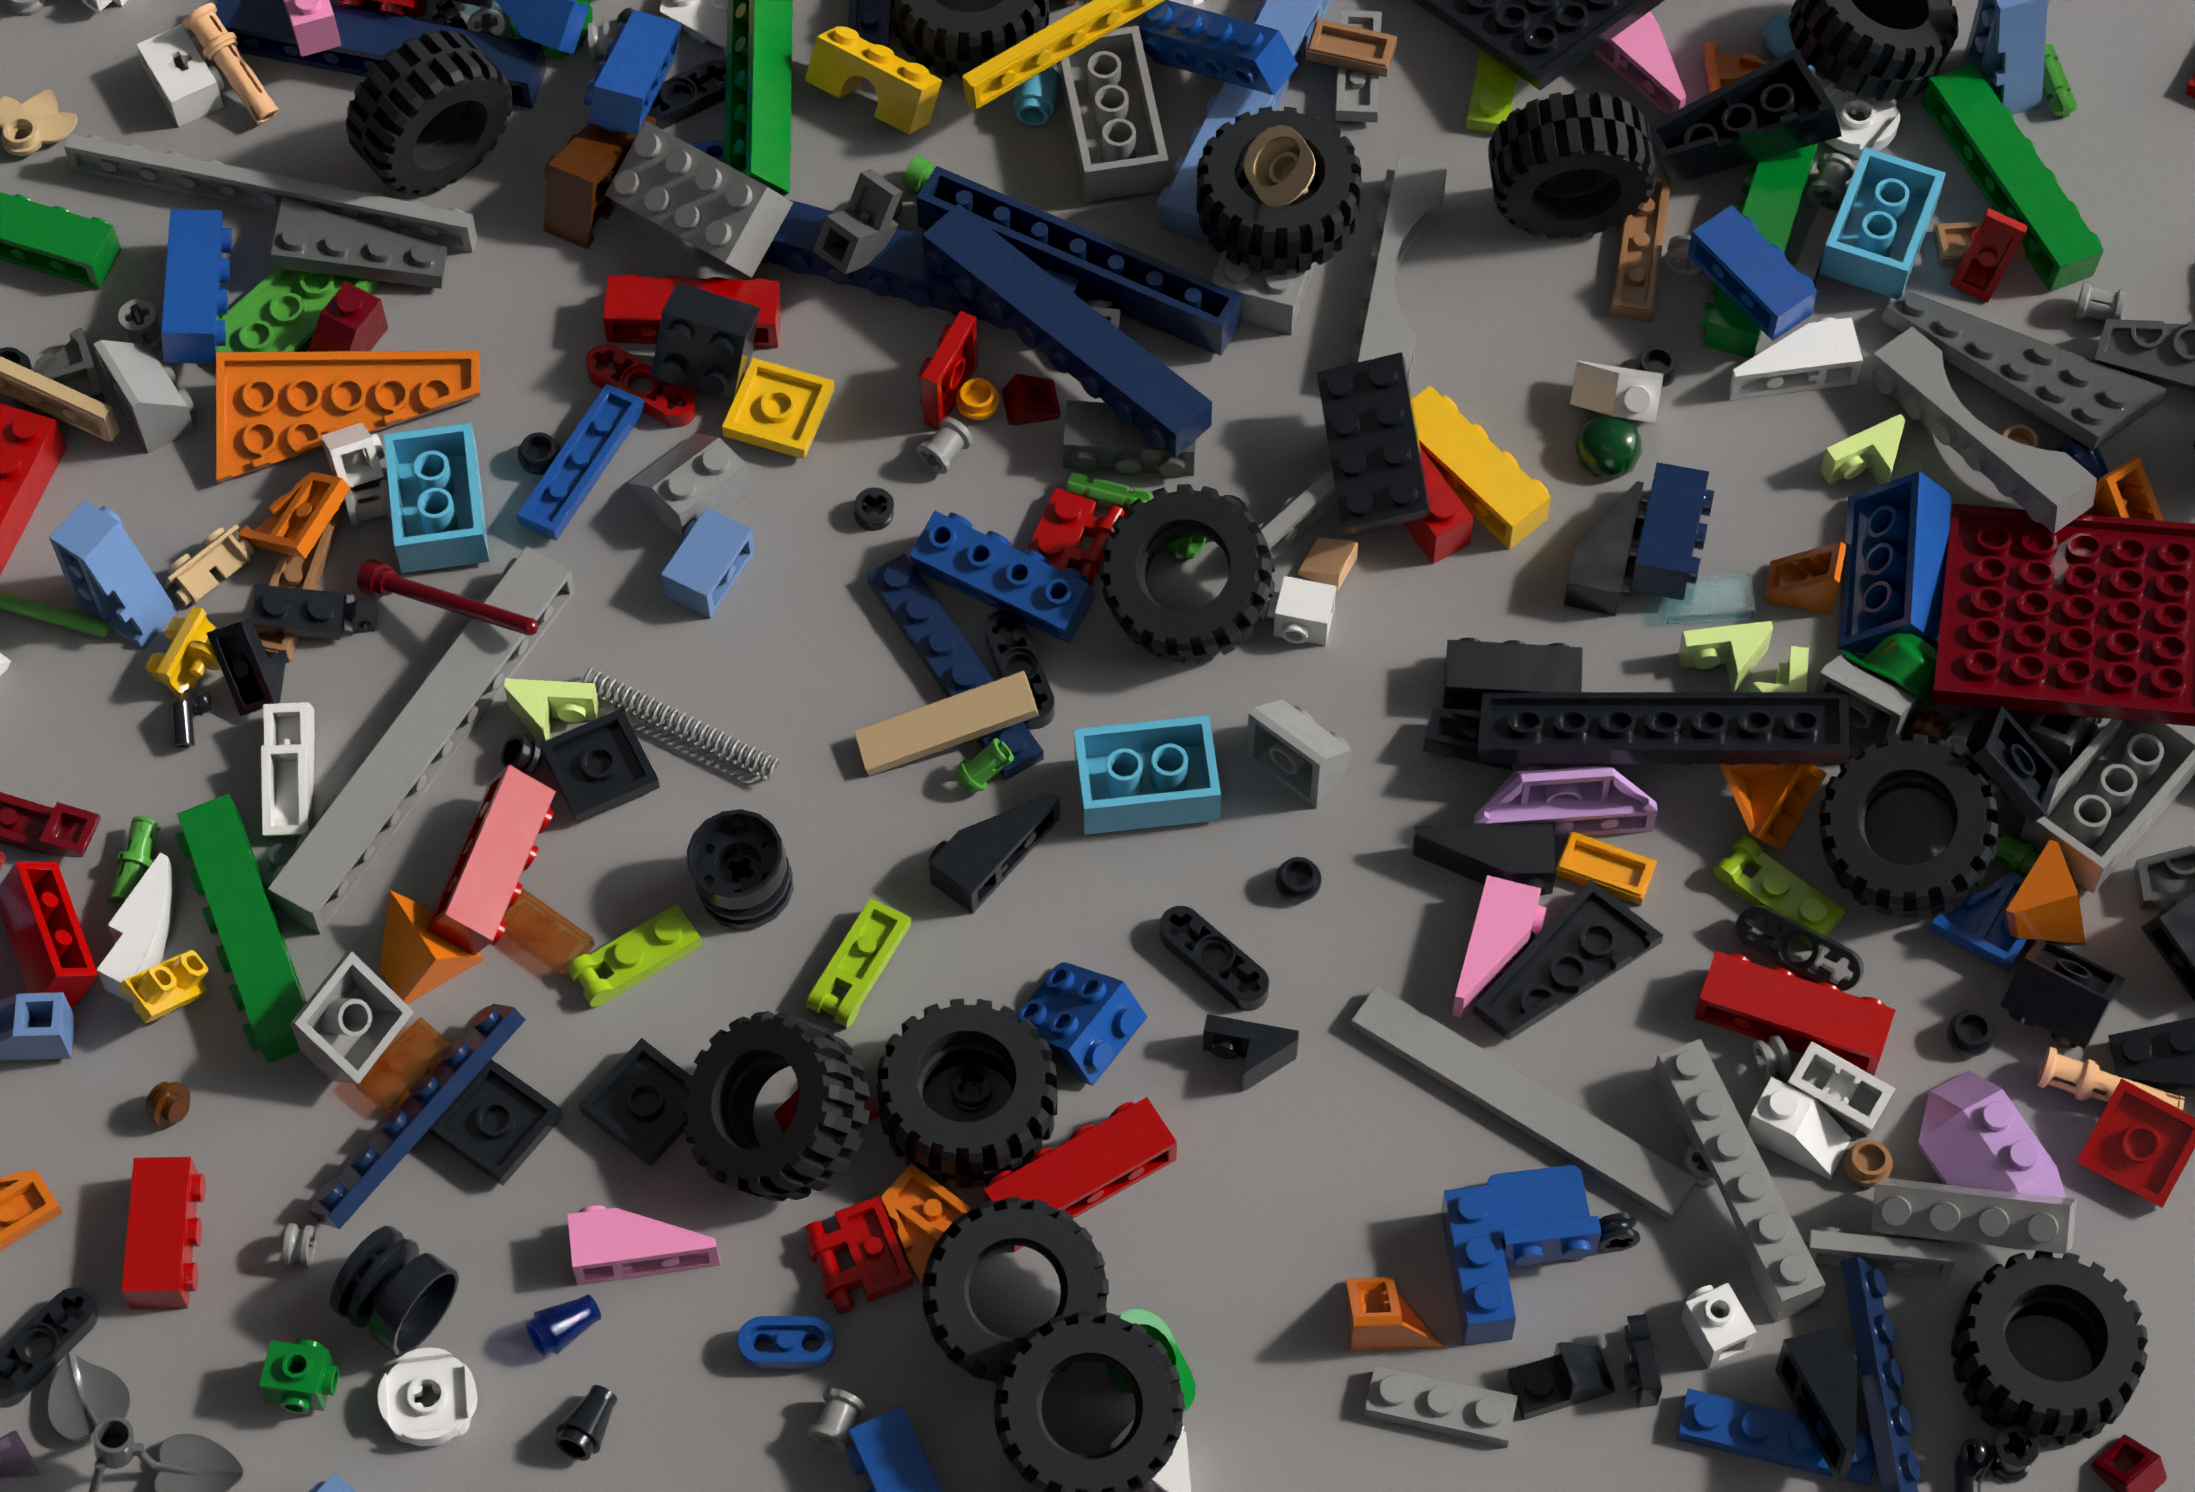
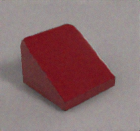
[1002,373,1061,425]
[2091,1434,2167,1492]

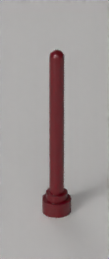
[357,559,539,636]

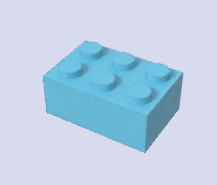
[1819,147,1946,299]
[383,423,490,573]
[1074,715,1221,835]

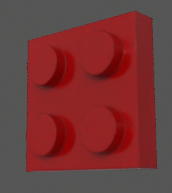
[918,311,978,430]
[2076,1078,2195,1208]

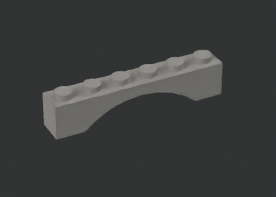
[1350,154,1449,379]
[1872,327,2097,534]
[1652,1038,1826,1322]

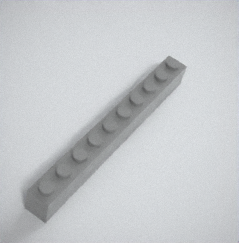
[268,546,576,934]

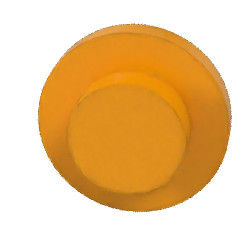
[956,378,1000,420]

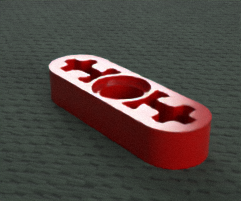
[585,344,697,427]

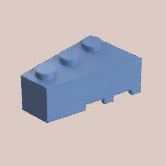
[1964,0,2050,114]
[49,499,178,650]

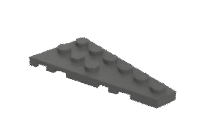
[1881,291,2167,450]

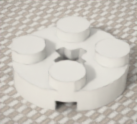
[1824,83,1900,159]
[378,1347,477,1446]

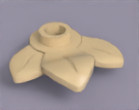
[0,89,78,156]

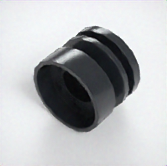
[687,809,794,930]
[329,1225,459,1355]

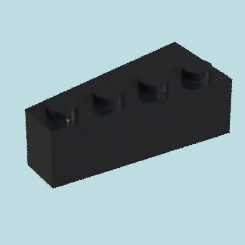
[1649,49,1842,186]

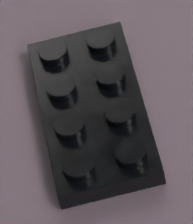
[1317,352,1432,536]

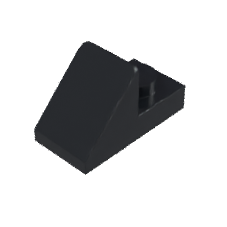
[206,616,287,716]
[1203,1014,1299,1091]
[1507,1342,1615,1420]

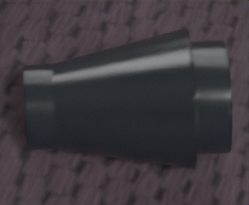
[555,1385,617,1461]

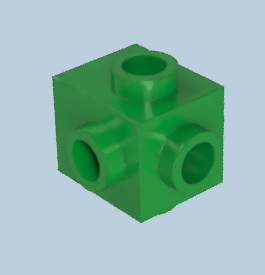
[259,1339,339,1414]

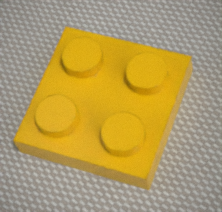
[722,357,835,459]

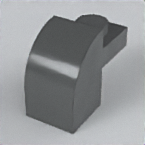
[813,169,903,274]

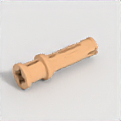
[182,3,279,125]
[2036,1047,2185,1110]

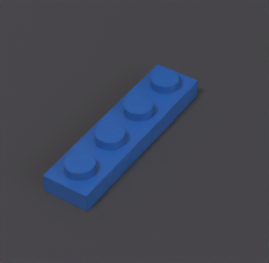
[517,383,645,541]
[1676,1388,1876,1486]

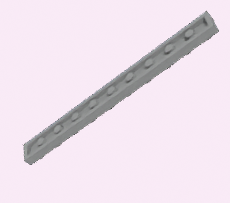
[64,133,478,253]

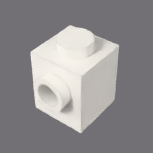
[320,423,385,488]
[1267,576,1336,646]
[1681,1283,1757,1369]

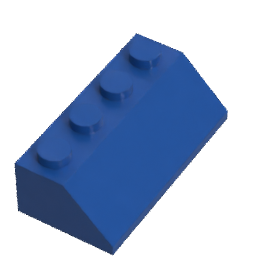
[1838,471,1951,654]

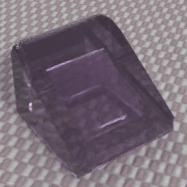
[0,1430,42,1478]

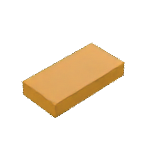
[1556,831,1657,906]

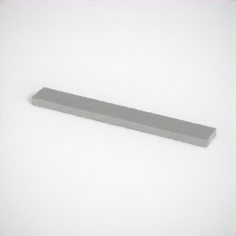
[1351,985,1697,1222]

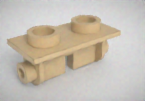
[164,524,255,606]

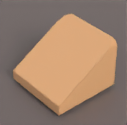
[1298,538,1358,592]

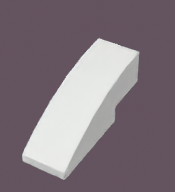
[261,702,315,837]
[97,853,176,1004]

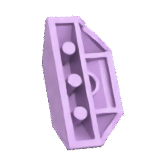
[1473,764,1658,838]
[1917,1070,2067,1198]

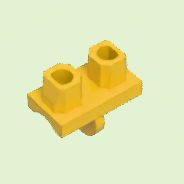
[146,607,221,698]
[117,950,209,1024]

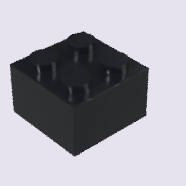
[651,282,760,404]

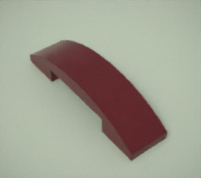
[0,792,101,857]

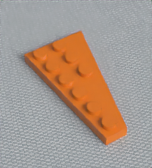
[216,350,480,484]

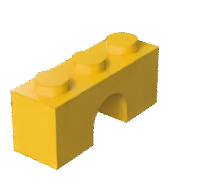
[805,26,942,135]

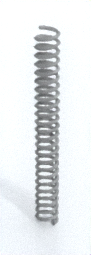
[582,667,779,780]

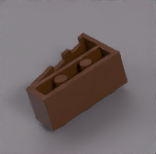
[544,115,656,250]

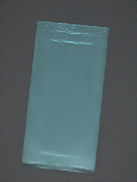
[1662,573,1757,624]

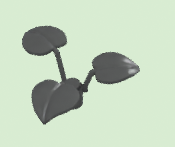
[48,1353,243,1492]

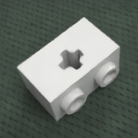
[136,24,225,128]
[1787,1041,1895,1136]

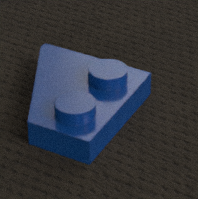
[1929,872,2028,972]

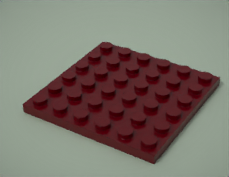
[1932,504,2195,727]

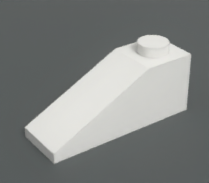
[1728,317,1863,400]

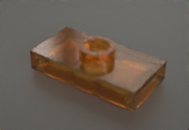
[502,888,595,978]
[355,1017,452,1114]

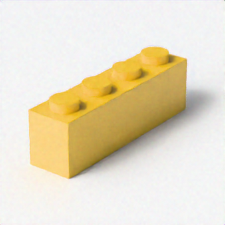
[1412,385,1551,550]

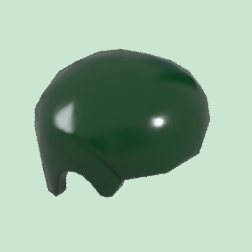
[1575,414,1642,479]

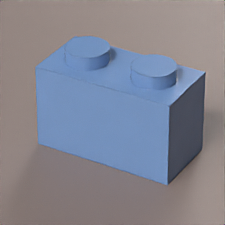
[660,507,755,618]

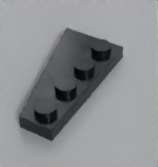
[1472,880,1663,1041]

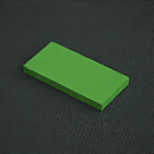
[217,268,380,352]

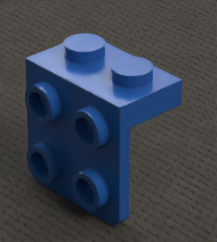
[1017,962,1147,1086]
[1487,1165,1601,1266]

